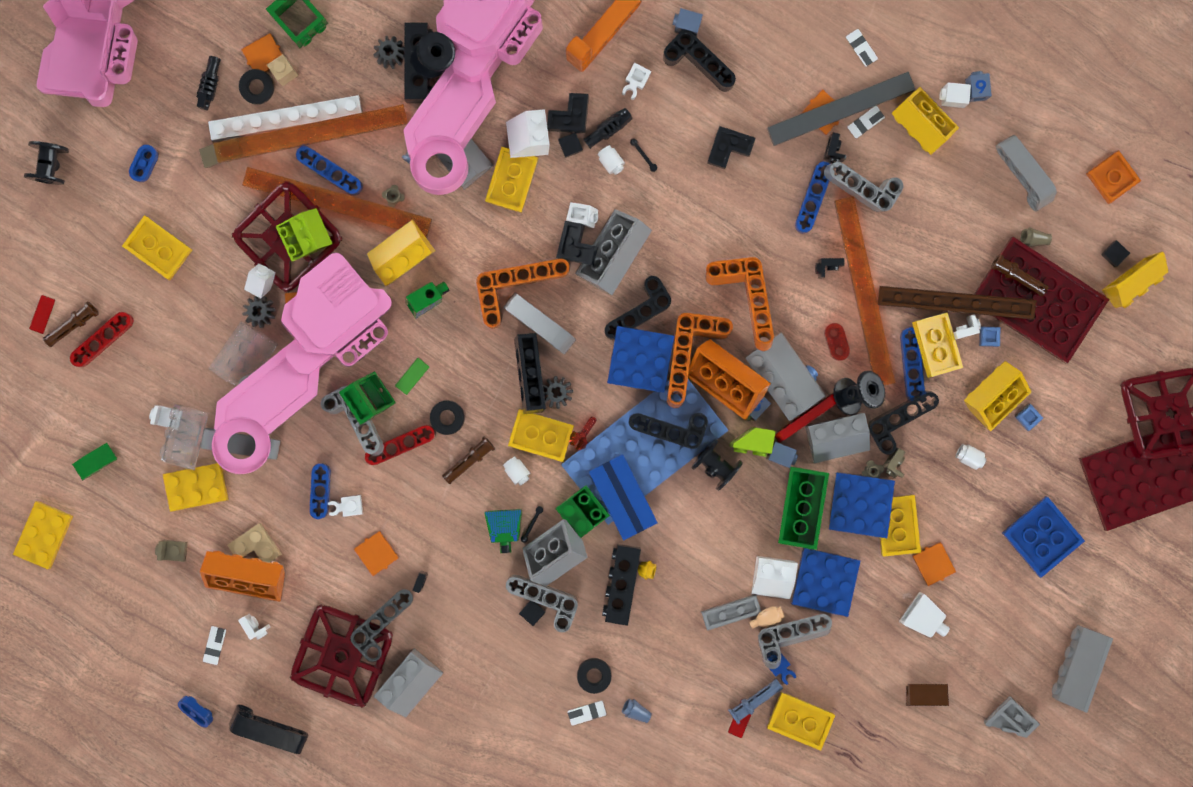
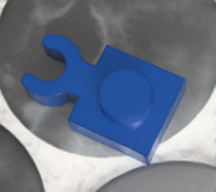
[763,653,796,685]

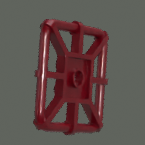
[232,181,342,293]
[1120,368,1193,460]
[290,604,393,708]

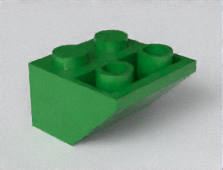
[556,485,610,538]

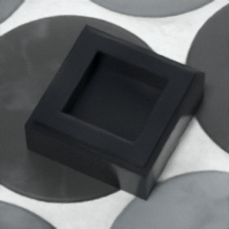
[558,133,583,158]
[1101,240,1130,267]
[412,570,428,593]
[519,601,546,626]

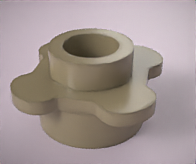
[382,185,405,208]
[862,460,884,478]

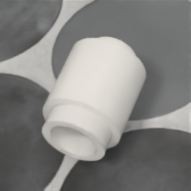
[598,145,625,175]
[955,444,986,470]
[503,456,531,486]

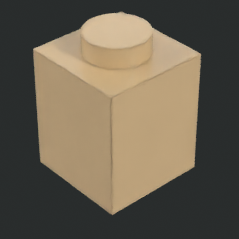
[267,54,298,86]

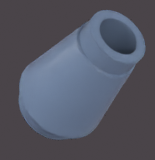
[622,699,652,723]

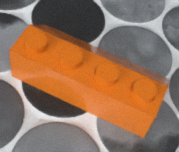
[688,339,771,420]
[200,551,285,602]

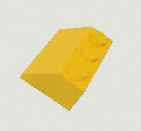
[891,87,959,155]
[367,220,435,286]
[1102,251,1168,308]
[964,361,1031,432]

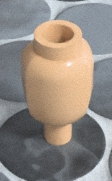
[749,606,785,629]

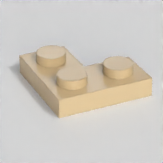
[227,523,282,563]

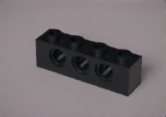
[404,23,433,103]
[514,333,546,414]
[602,544,641,626]

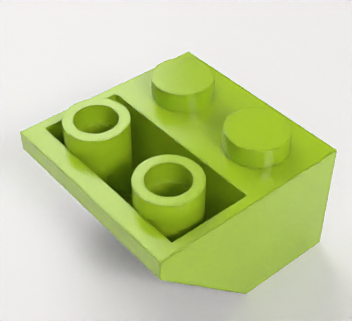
[276,208,332,262]
[729,427,776,457]

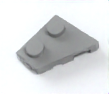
[984,696,1040,738]

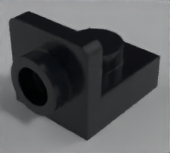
[824,132,847,163]
[815,258,844,279]

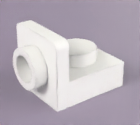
[566,202,598,228]
[953,314,981,340]
[149,405,183,430]
[238,613,270,640]

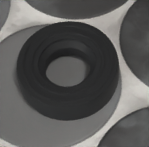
[239,69,274,105]
[430,400,465,435]
[577,658,612,694]

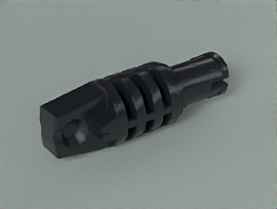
[196,56,221,110]
[583,108,633,149]

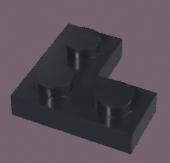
[547,93,589,133]
[707,126,756,169]
[556,221,598,266]

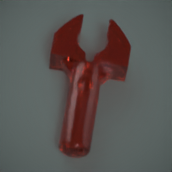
[570,417,597,450]

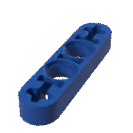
[296,146,363,195]
[795,161,830,234]
[900,327,925,402]

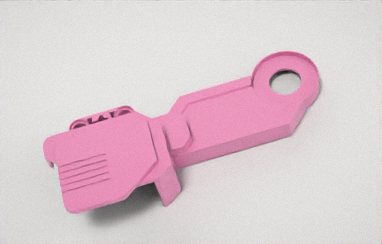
[37,0,138,107]
[403,0,543,195]
[212,253,392,474]

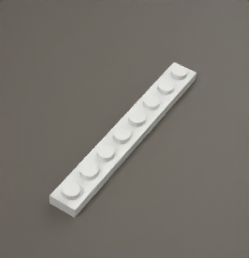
[208,95,363,142]

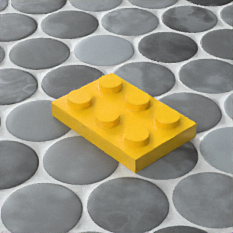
[485,146,538,213]
[122,215,193,280]
[912,312,963,378]
[508,409,574,462]
[163,463,228,512]
[879,495,921,557]
[13,501,73,569]
[767,692,835,751]

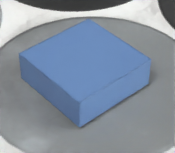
[979,327,1001,347]
[1015,404,1043,431]

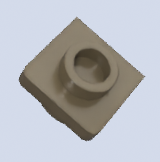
[883,448,906,479]
[155,540,188,562]

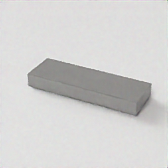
[701,594,761,631]

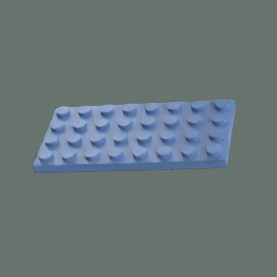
[561,375,728,525]

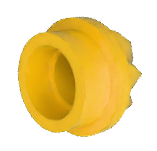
[638,561,657,580]

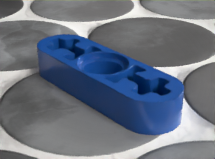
[310,463,331,519]

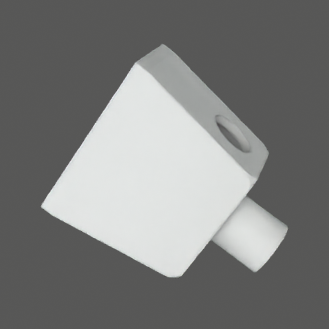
[899,592,950,638]

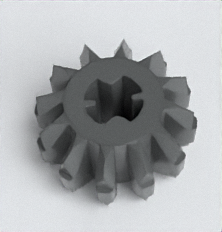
[373,36,404,69]
[242,296,276,328]
[543,376,573,409]

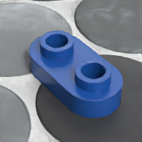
[129,145,158,182]
[177,696,213,728]

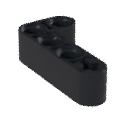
[663,30,736,92]
[604,276,671,340]
[868,390,939,455]
[628,413,708,449]
[229,705,309,754]

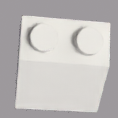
[506,109,550,158]
[751,556,798,599]

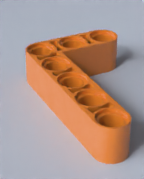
[566,0,642,72]
[705,257,774,351]
[476,259,570,329]
[667,313,733,408]

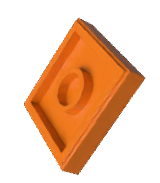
[1086,150,1141,204]

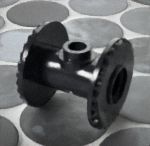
[410,32,455,78]
[24,141,69,185]
[833,371,886,415]
[691,439,743,491]

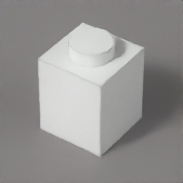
[939,83,971,108]
[244,264,276,299]

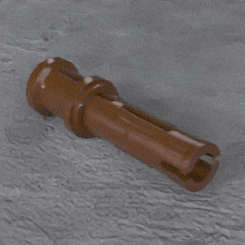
[991,253,1048,296]
[43,301,99,347]
[442,436,495,484]

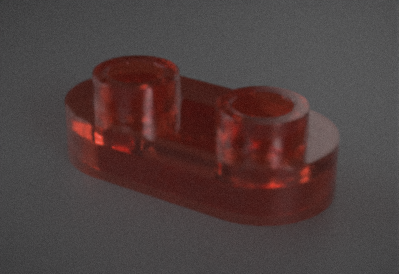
[824,323,850,361]

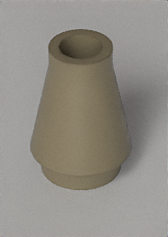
[1020,227,1052,246]

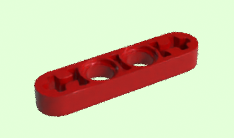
[70,312,134,367]
[775,393,836,443]
[365,425,436,465]

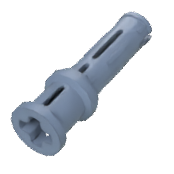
[728,679,783,724]

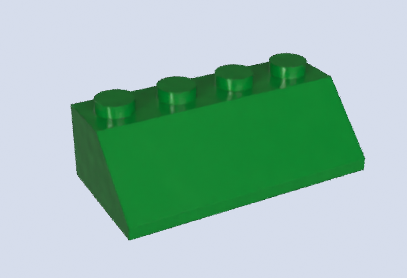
[778,467,829,550]

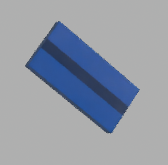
[589,454,658,541]

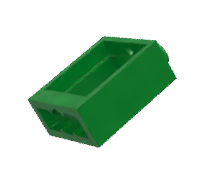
[266,0,328,48]
[339,371,396,425]

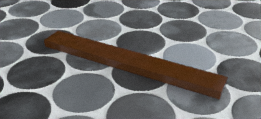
[877,286,1037,320]

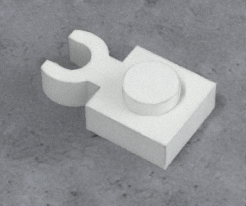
[622,63,651,100]
[328,495,363,517]

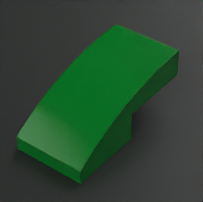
[72,443,117,481]

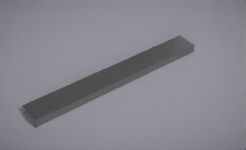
[767,72,915,146]

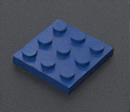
[607,326,674,393]
[829,472,895,538]
[1002,496,1085,578]
[791,548,860,617]

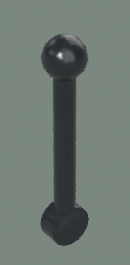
[630,138,657,172]
[521,506,543,543]

